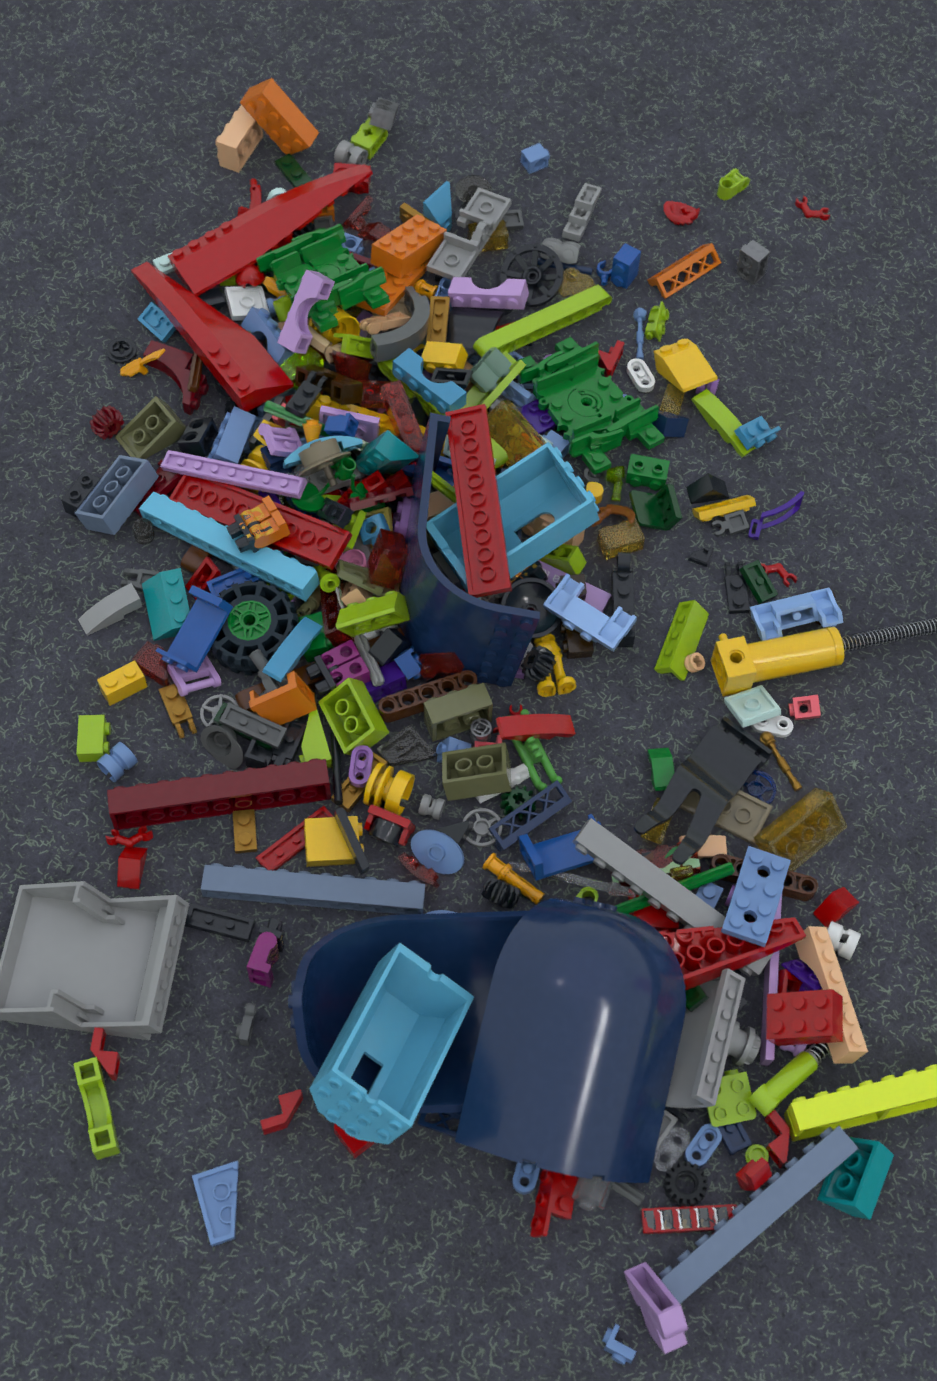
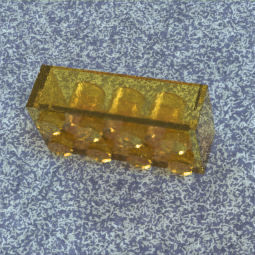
[488,400,546,467]

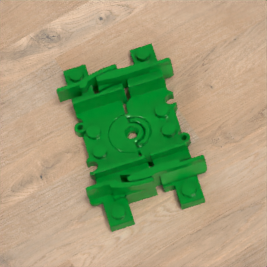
[256,224,390,333]

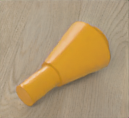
[302,419,322,443]

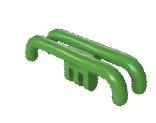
[509,709,562,792]

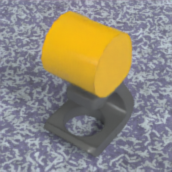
[583,467,607,504]

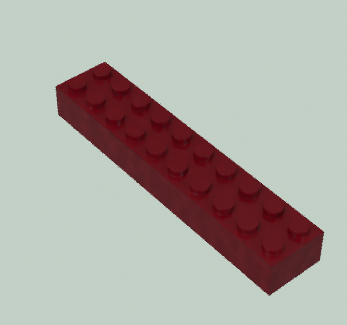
[107,758,331,830]

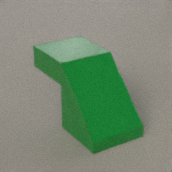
[647,748,675,791]

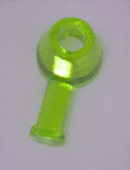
[607,466,625,502]

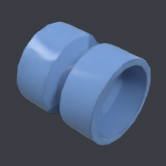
[96,742,138,782]

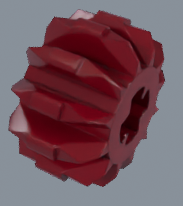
[89,405,125,440]

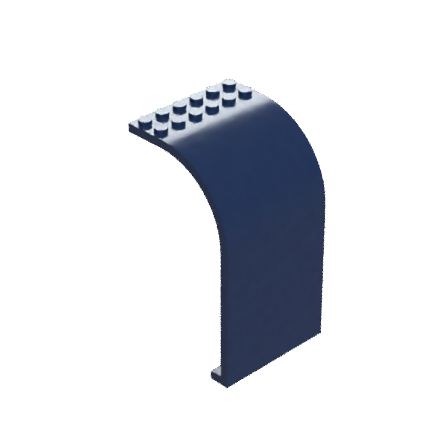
[398,413,540,687]

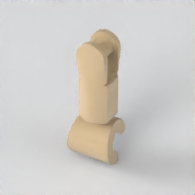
[308,325,348,364]

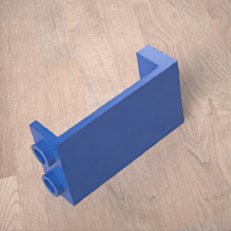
[156,585,233,673]
[519,814,601,880]

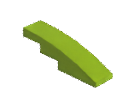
[691,389,755,457]

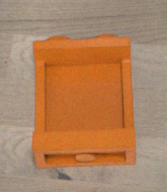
[249,671,317,726]

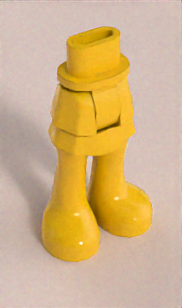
[534,633,576,697]

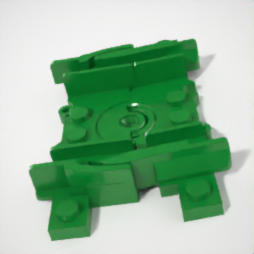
[516,337,665,475]

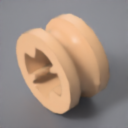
[684,652,705,673]

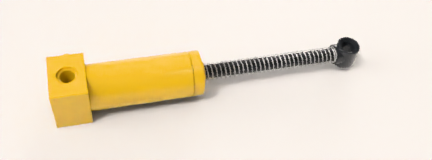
[711,618,937,696]

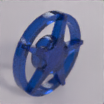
[743,770,777,805]

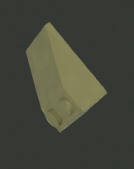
[115,396,186,459]

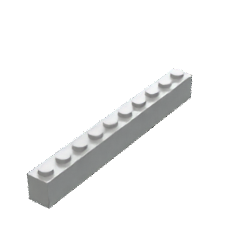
[572,818,774,977]

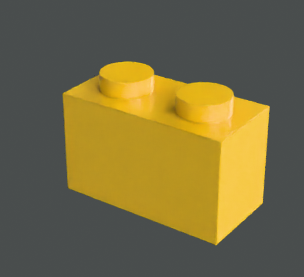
[421,341,468,374]
[97,660,147,706]

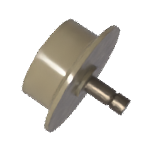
[298,438,351,488]

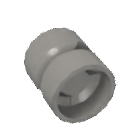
[334,140,368,165]

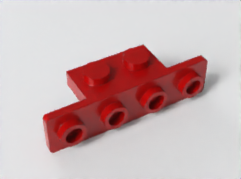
[530,1169,578,1238]

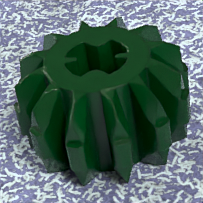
[500,784,537,822]

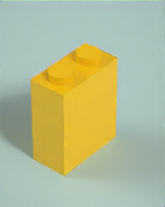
[304,816,364,867]

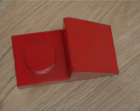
[598,340,625,378]

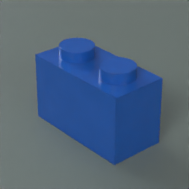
[611,243,641,289]

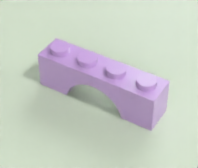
[277,270,335,354]
[448,277,529,310]

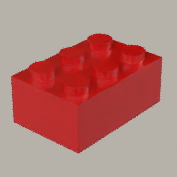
[766,989,843,1046]

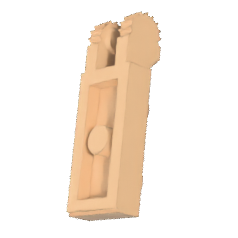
[359,311,411,335]

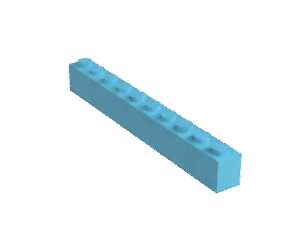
[139,491,320,601]

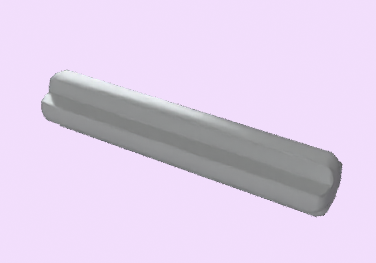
[354,634,385,687]

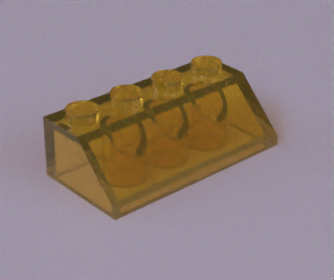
[753,787,847,871]

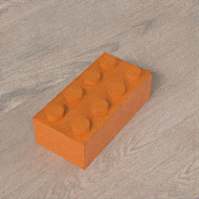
[240,78,319,155]
[370,214,447,279]

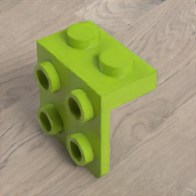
[707,1069,757,1127]

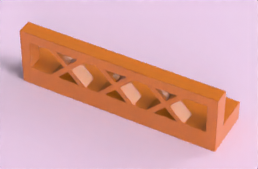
[647,243,721,299]

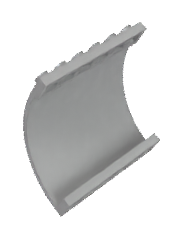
[666,968,745,1108]

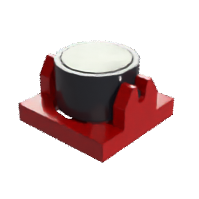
[364,804,416,847]

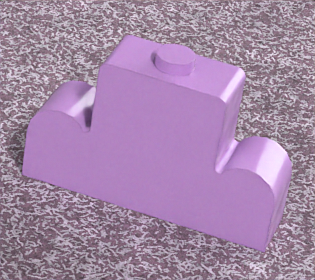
[624,1262,688,1354]

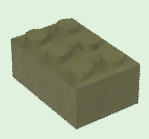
[424,683,493,742]
[442,742,512,801]

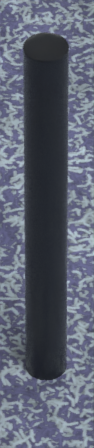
[331,732,343,805]

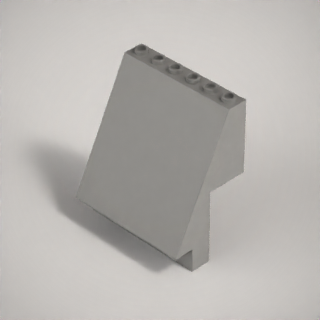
[0,881,189,1040]

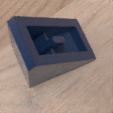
[652,410,689,437]

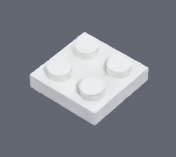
[225,286,269,321]

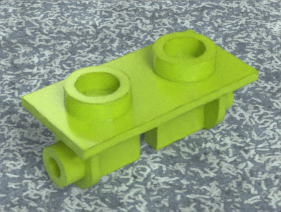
[644,301,669,342]

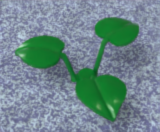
[291,451,386,512]

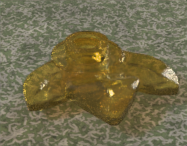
[560,268,595,297]

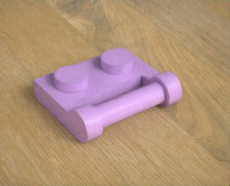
[258,423,302,457]
[167,655,221,697]

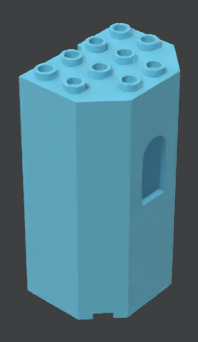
[426,442,600,599]
[310,943,474,1144]

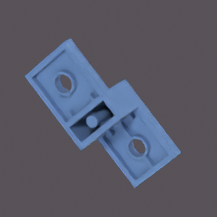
[721,846,791,947]

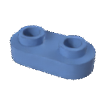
[684,1124,722,1168]
[512,1161,541,1194]

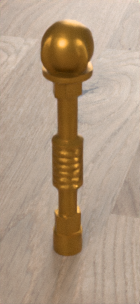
[760,731,802,792]

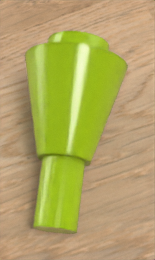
[316,565,340,592]

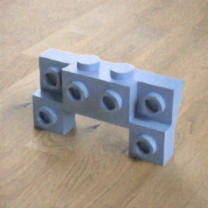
[543,573,637,652]
[750,587,843,641]

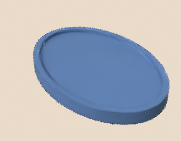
[411,829,464,874]

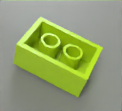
[318,678,389,755]

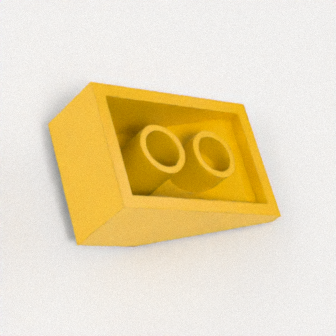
[654,339,717,393]

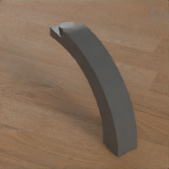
[370,286,430,362]

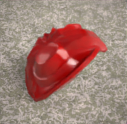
[664,201,700,226]

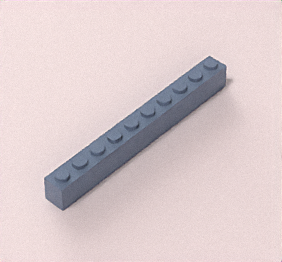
[201,863,425,915]
[658,1126,858,1304]

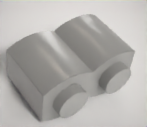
[540,238,581,264]

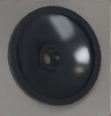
[501,578,561,639]

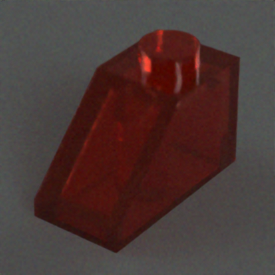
[332,350,372,386]
[132,641,169,687]

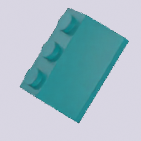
[355,430,419,475]
[142,568,190,641]
[817,1137,894,1220]

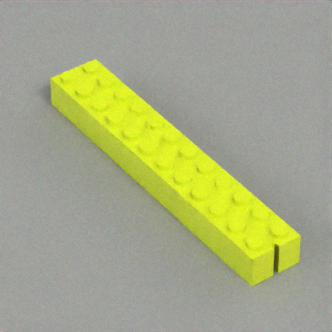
[784,1064,937,1142]

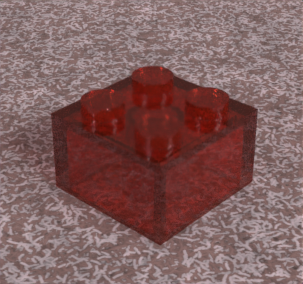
[367,528,408,590]

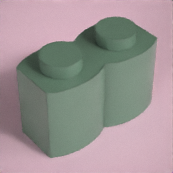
[470,347,512,392]

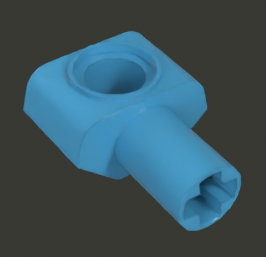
[359,513,391,560]

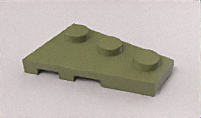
[336,559,400,597]

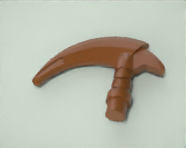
[591,504,635,527]

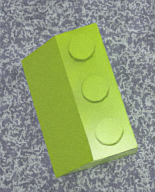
[336,591,410,637]

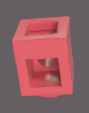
[788,695,821,720]

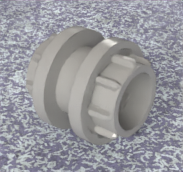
[727,1021,761,1066]

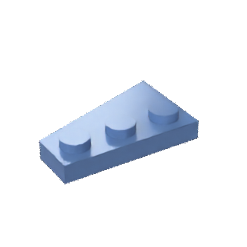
[192,1161,239,1247]

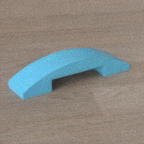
[283,436,363,469]

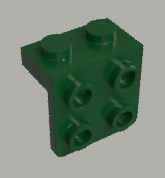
[629,484,682,531]

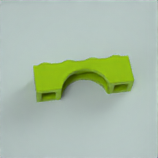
[73,1057,120,1160]

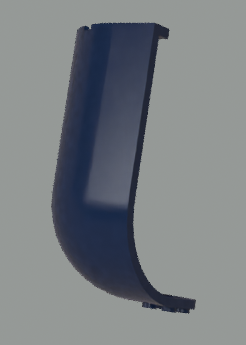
[455,896,686,1183]
[288,911,528,1113]

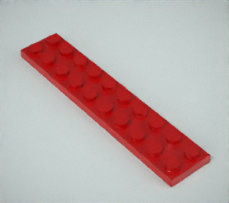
[445,404,512,598]
[169,475,353,570]

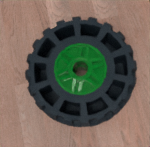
[210,580,299,675]

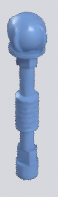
[633,308,647,360]

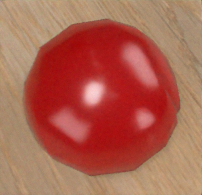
[235,264,266,289]

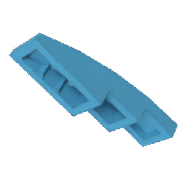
[262,617,323,682]

